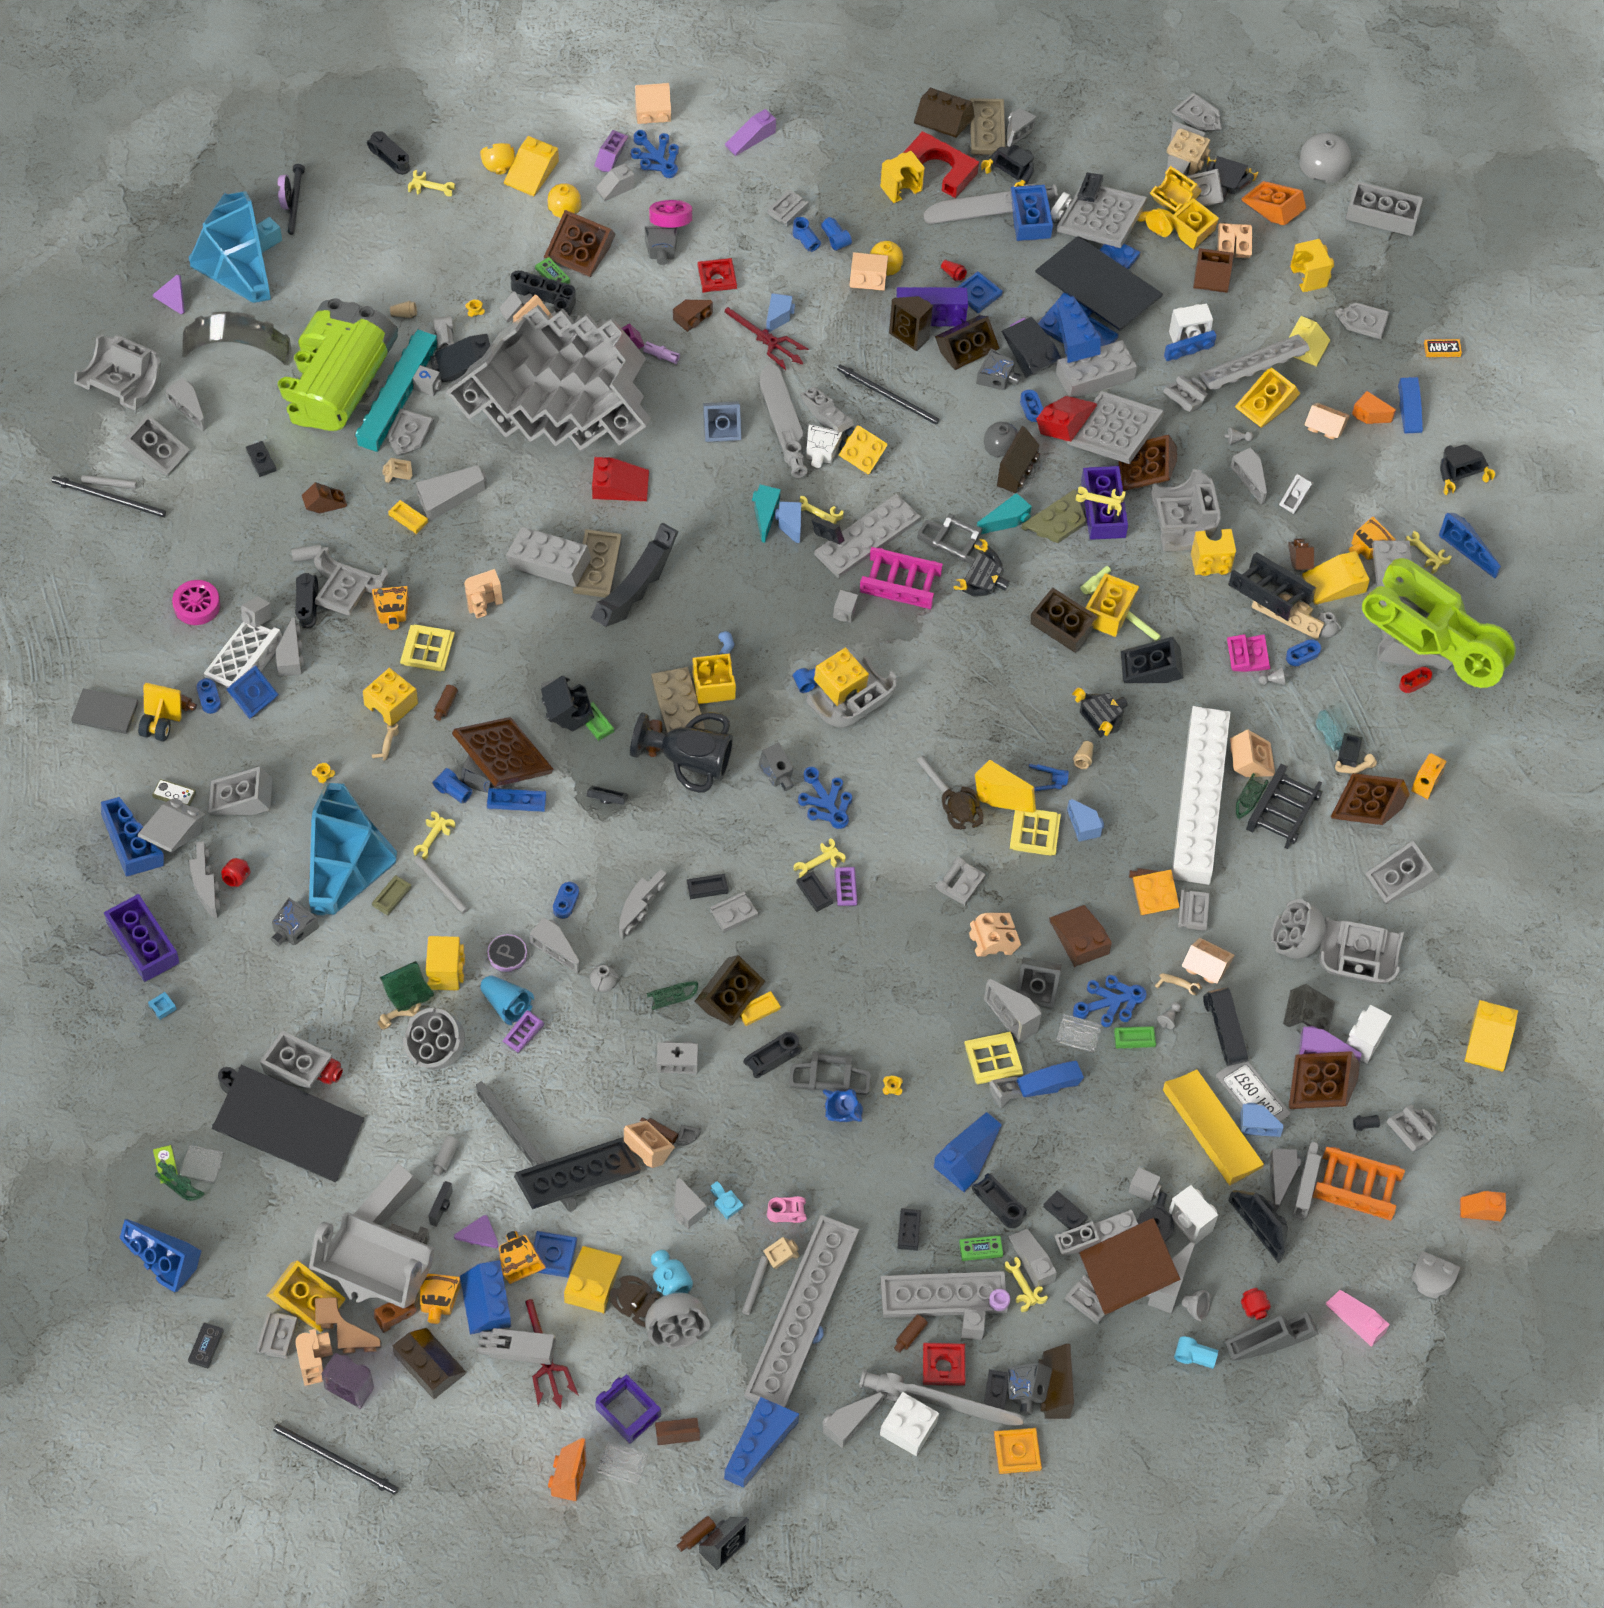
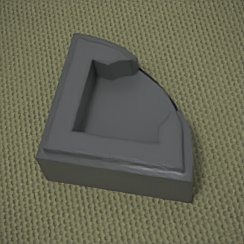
[677,1125,701,1146]

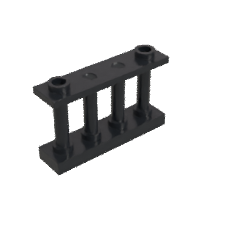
[1228,552,1316,621]
[1246,763,1323,849]

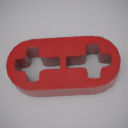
[1399,667,1432,693]

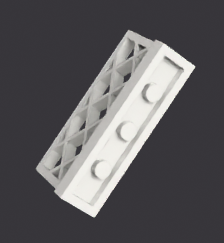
[203,622,283,686]

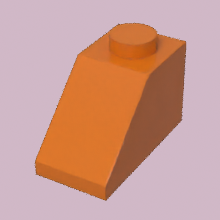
[1352,391,1396,424]
[1460,1191,1506,1221]

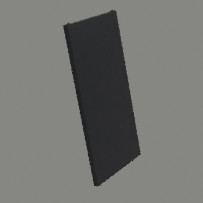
[1035,236,1163,331]
[212,1064,364,1183]

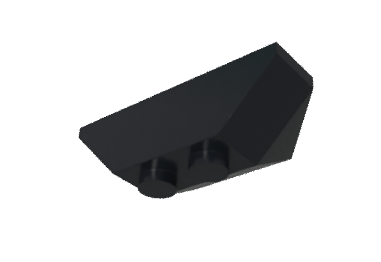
[1228,1190,1288,1263]

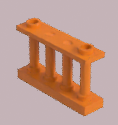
[1312,1146,1405,1221]

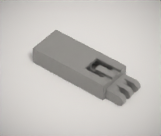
[1292,1142,1321,1220]
[476,1328,557,1365]

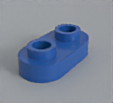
[1020,390,1043,422]
[1286,640,1321,666]
[196,678,221,714]
[553,882,579,919]

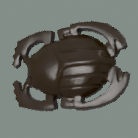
[941,786,984,830]
[610,1275,662,1328]

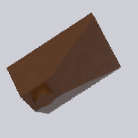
[544,210,616,277]
[1118,435,1177,491]
[1331,773,1410,825]
[1289,1051,1360,1109]

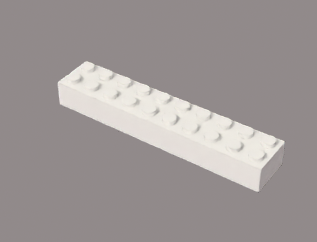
[1172,706,1230,885]

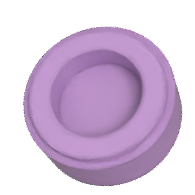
[989,1289,1010,1311]

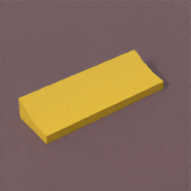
[1163,1069,1264,1186]

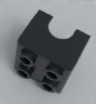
[541,675,594,731]

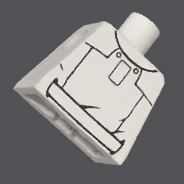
[806,425,842,468]

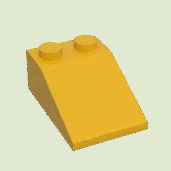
[504,136,559,196]
[1235,367,1300,428]
[1302,551,1370,605]
[1085,573,1139,637]
[975,760,1036,813]
[1464,1000,1518,1072]
[564,1246,622,1313]
[266,1260,346,1332]

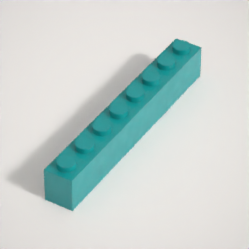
[355,329,438,452]

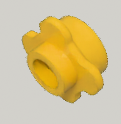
[465,299,485,317]
[312,763,335,783]
[883,1076,903,1096]

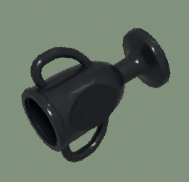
[630,712,733,793]

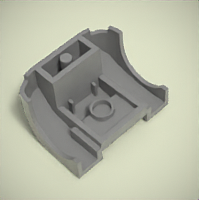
[74,334,161,411]
[1150,469,1221,551]
[806,656,896,728]
[1318,917,1404,984]

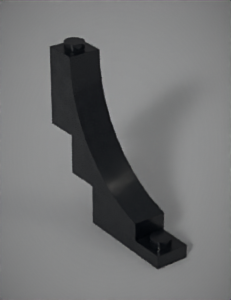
[591,523,679,627]

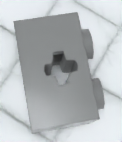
[657,1041,698,1074]

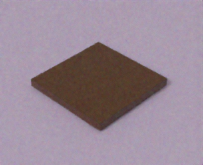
[452,717,554,787]
[1079,1218,1181,1315]

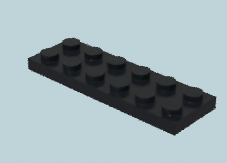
[514,1137,641,1210]

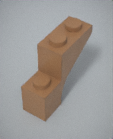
[315,1298,381,1353]

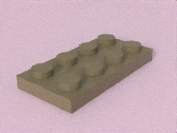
[970,98,1005,155]
[573,529,622,598]
[651,667,705,733]

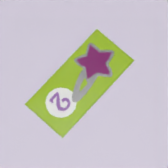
[153,1145,179,1184]

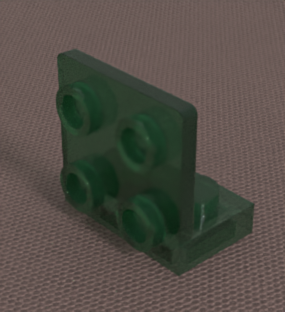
[380,961,434,1012]

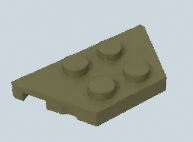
[1021,489,1086,543]

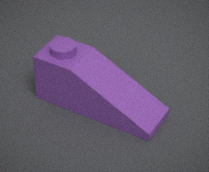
[725,109,776,156]
[594,130,628,172]
[1299,1026,1362,1061]

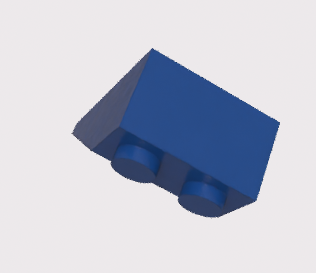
[1011,185,1053,241]

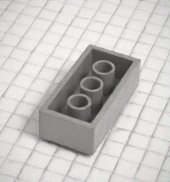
[1345,181,1423,236]
[1056,340,1137,398]
[506,527,591,587]

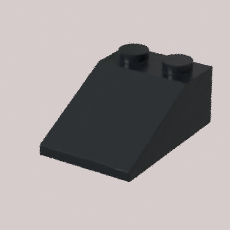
[1001,316,1062,378]
[435,334,490,382]
[1121,637,1184,683]
[699,1516,749,1570]

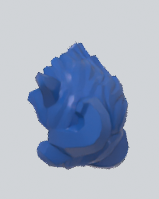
[823,1089,863,1122]

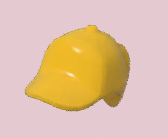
[1137,208,1175,237]

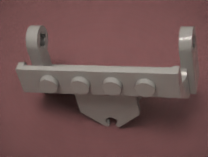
[309,1212,435,1308]

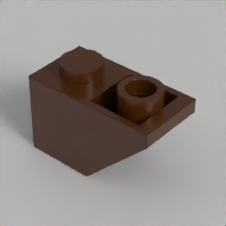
[673,299,713,332]
[302,482,347,514]
[1288,538,1314,570]

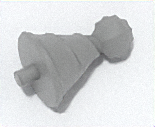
[1224,427,1253,445]
[1258,667,1289,685]
[1157,1002,1181,1030]

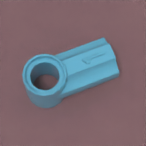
[1174,1336,1219,1369]

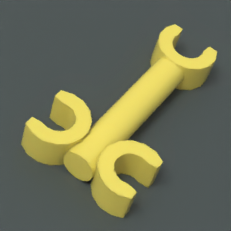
[408,170,455,197]
[1076,487,1125,516]
[800,496,844,524]
[1405,531,1452,574]
[413,811,456,860]
[794,838,845,878]
[1004,1257,1048,1312]

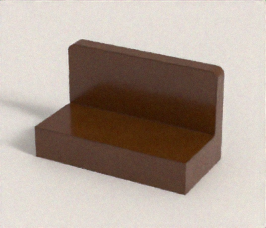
[655,1418,700,1445]

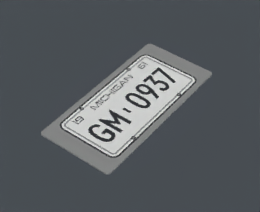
[1216,1061,1291,1121]

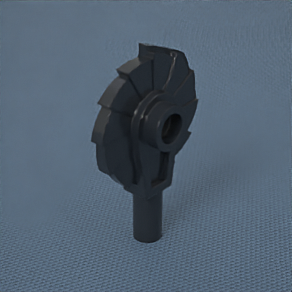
[1137,1192,1174,1242]

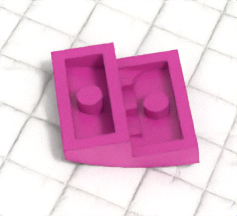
[1227,634,1271,672]

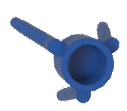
[1029,764,1069,791]

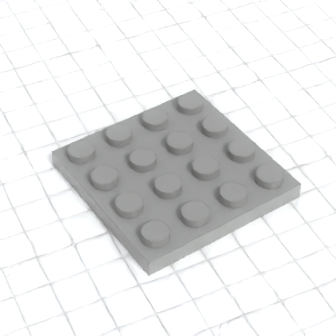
[1057,186,1147,248]
[1066,391,1164,464]

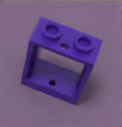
[595,1374,661,1444]

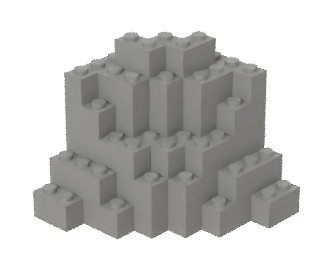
[446,305,651,451]

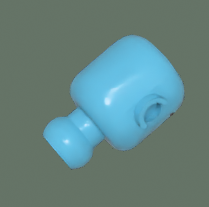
[651,1250,693,1296]

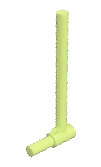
[1080,566,1161,641]

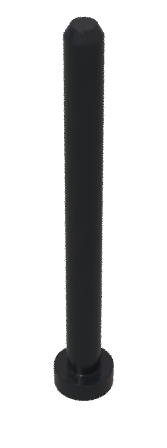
[288,164,305,235]

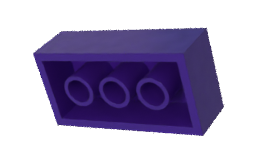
[896,287,968,327]
[1081,466,1128,540]
[104,894,180,982]

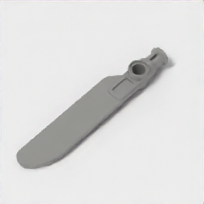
[924,184,1058,224]
[760,365,808,478]
[859,1369,1024,1425]

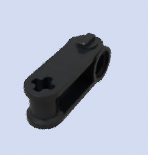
[366,131,410,175]
[295,573,319,628]
[743,1032,802,1078]
[972,1173,1027,1228]

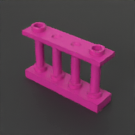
[860,547,943,609]

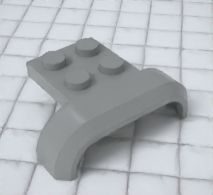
[314,548,388,616]

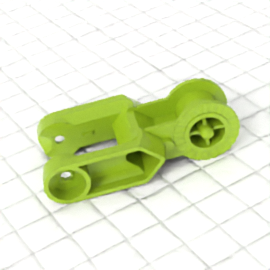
[1362,558,1516,688]

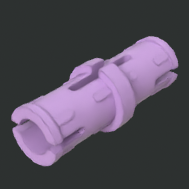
[643,341,680,364]

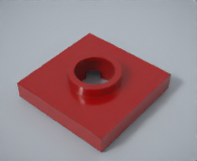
[697,258,737,293]
[923,1343,965,1386]

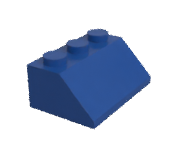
[460,1260,511,1335]

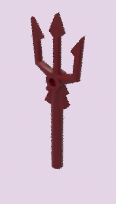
[724,307,809,370]
[525,1299,579,1410]

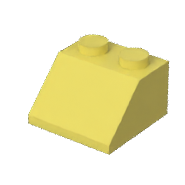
[1289,316,1330,367]

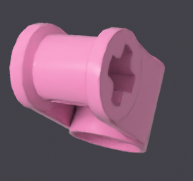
[767,1197,807,1223]

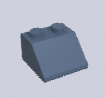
[703,401,741,442]

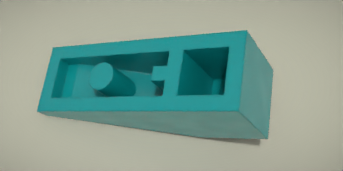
[752,484,781,543]
[977,493,1032,534]

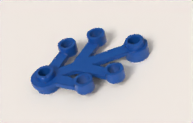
[631,130,679,178]
[798,767,852,829]
[1073,975,1147,1027]

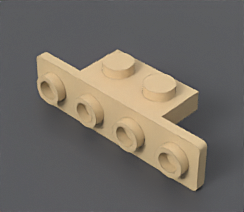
[1252,594,1324,639]

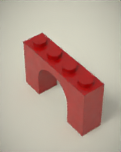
[903,131,979,199]

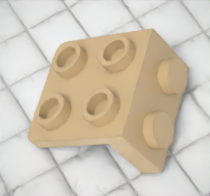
[1167,129,1211,175]

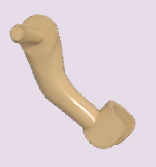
[372,723,399,761]
[1335,754,1377,774]
[1155,973,1202,995]
[377,1002,421,1030]

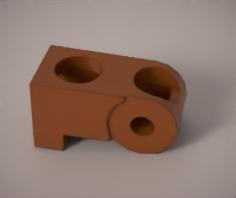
[374,1302,417,1333]

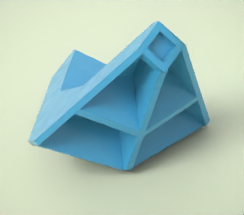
[189,191,271,303]
[309,783,397,915]

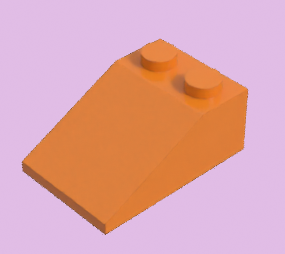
[1242,181,1306,225]
[548,1438,587,1501]

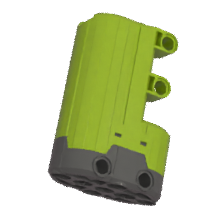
[277,298,398,431]

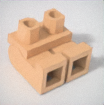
[1217,223,1252,258]
[464,569,503,618]
[969,913,1021,957]
[296,1329,333,1386]

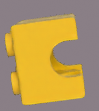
[880,151,925,203]
[1150,165,1202,214]
[1290,239,1334,292]
[1191,529,1236,576]
[814,647,869,706]
[692,653,736,704]
[363,667,418,727]
[426,936,465,990]

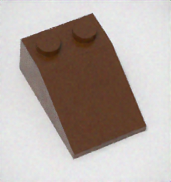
[1049,905,1112,967]

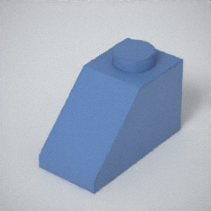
[766,294,795,332]
[775,502,801,543]
[1067,799,1104,842]
[1240,1103,1283,1137]

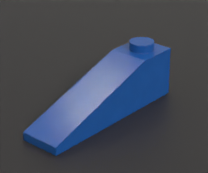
[1439,513,1501,578]
[934,1112,1002,1192]
[120,1219,201,1292]

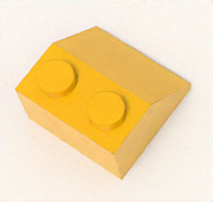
[1171,198,1219,250]

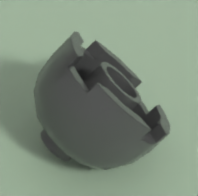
[984,421,1018,458]

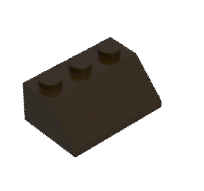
[914,87,975,138]
[889,296,933,352]
[935,315,1000,370]
[997,426,1041,494]
[1031,587,1098,653]
[694,955,765,1026]
[392,1328,466,1399]
[1038,1344,1074,1419]

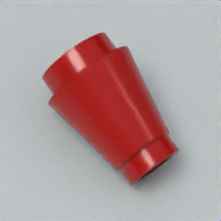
[941,260,967,281]

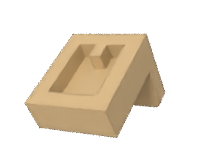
[382,458,412,483]
[764,1237,800,1269]

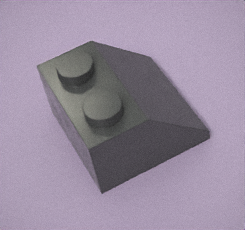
[1016,957,1062,1008]

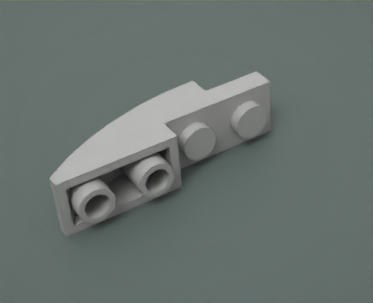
[800,387,854,433]
[189,841,221,918]
[619,869,667,940]
[1054,1209,1138,1255]

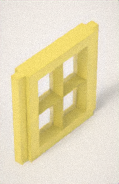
[400,624,455,671]
[1009,810,1061,856]
[964,1032,1023,1085]

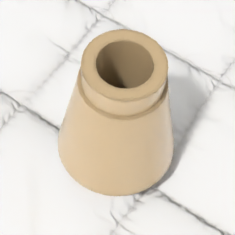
[390,301,417,318]
[1073,741,1093,769]

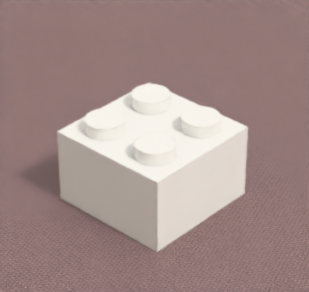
[1169,303,1213,343]
[1346,1005,1392,1064]
[1168,1185,1218,1244]
[880,1392,939,1456]

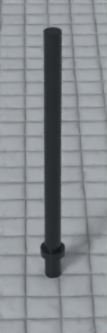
[837,364,940,425]
[52,476,166,518]
[273,1423,399,1495]

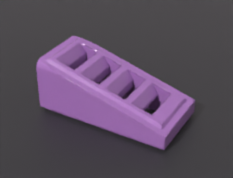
[834,867,857,906]
[503,1010,544,1053]

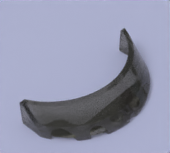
[182,312,292,366]

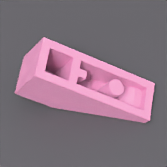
[1326,1290,1390,1347]

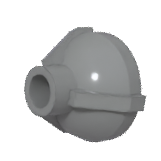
[1316,612,1341,637]
[590,965,619,992]
[1182,1290,1211,1321]

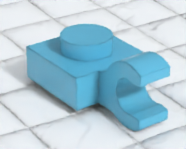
[710,1181,743,1219]

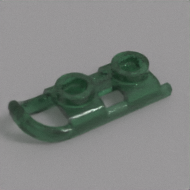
[1236,773,1269,819]
[646,981,698,1010]
[154,1161,205,1201]

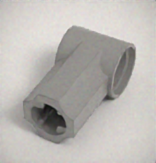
[433,316,453,349]

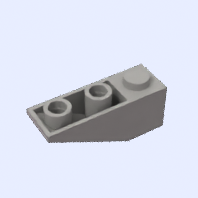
[275,617,304,677]

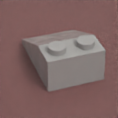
[121,414,190,476]
[208,767,273,815]
[138,798,206,852]
[1365,841,1439,904]
[984,979,1042,1043]
[260,1031,333,1088]
[1146,1242,1195,1313]

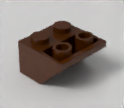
[1193,248,1234,293]

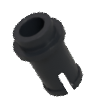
[1353,1115,1380,1131]

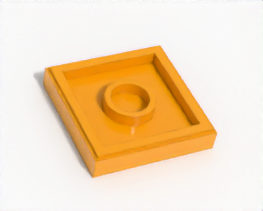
[994,1428,1042,1474]

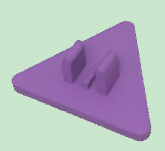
[153,275,185,314]
[454,1215,499,1248]

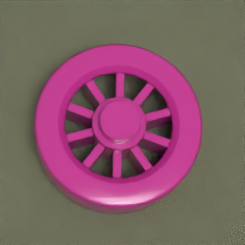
[649,200,692,228]
[172,580,221,625]

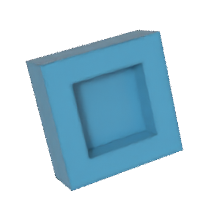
[148,992,177,1020]

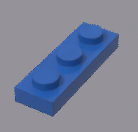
[1164,330,1217,361]
[487,788,546,812]

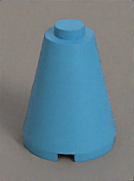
[480,975,534,1025]

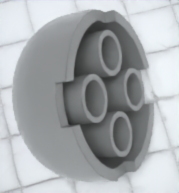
[1299,133,1351,183]
[1271,899,1326,959]
[403,1008,465,1070]
[645,1293,710,1349]

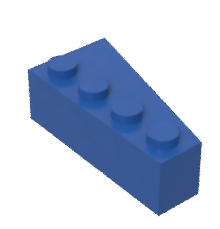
[1057,296,1101,363]
[101,797,164,877]
[724,1397,799,1488]

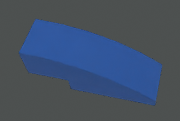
[1398,377,1423,433]
[1016,1061,1084,1097]

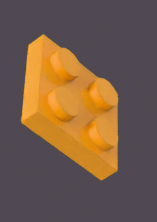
[1132,870,1179,916]

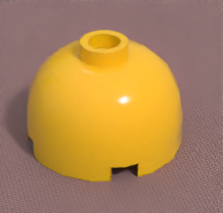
[480,143,515,175]
[547,183,581,218]
[870,240,904,276]

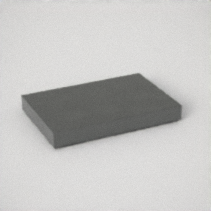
[71,688,138,734]

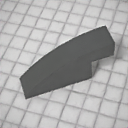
[1225,1312,1319,1361]

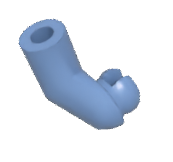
[718,631,735,655]

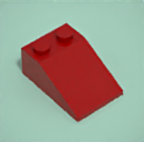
[1036,396,1097,442]
[592,457,649,502]

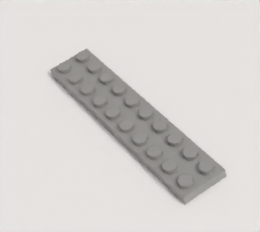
[744,1215,859,1408]

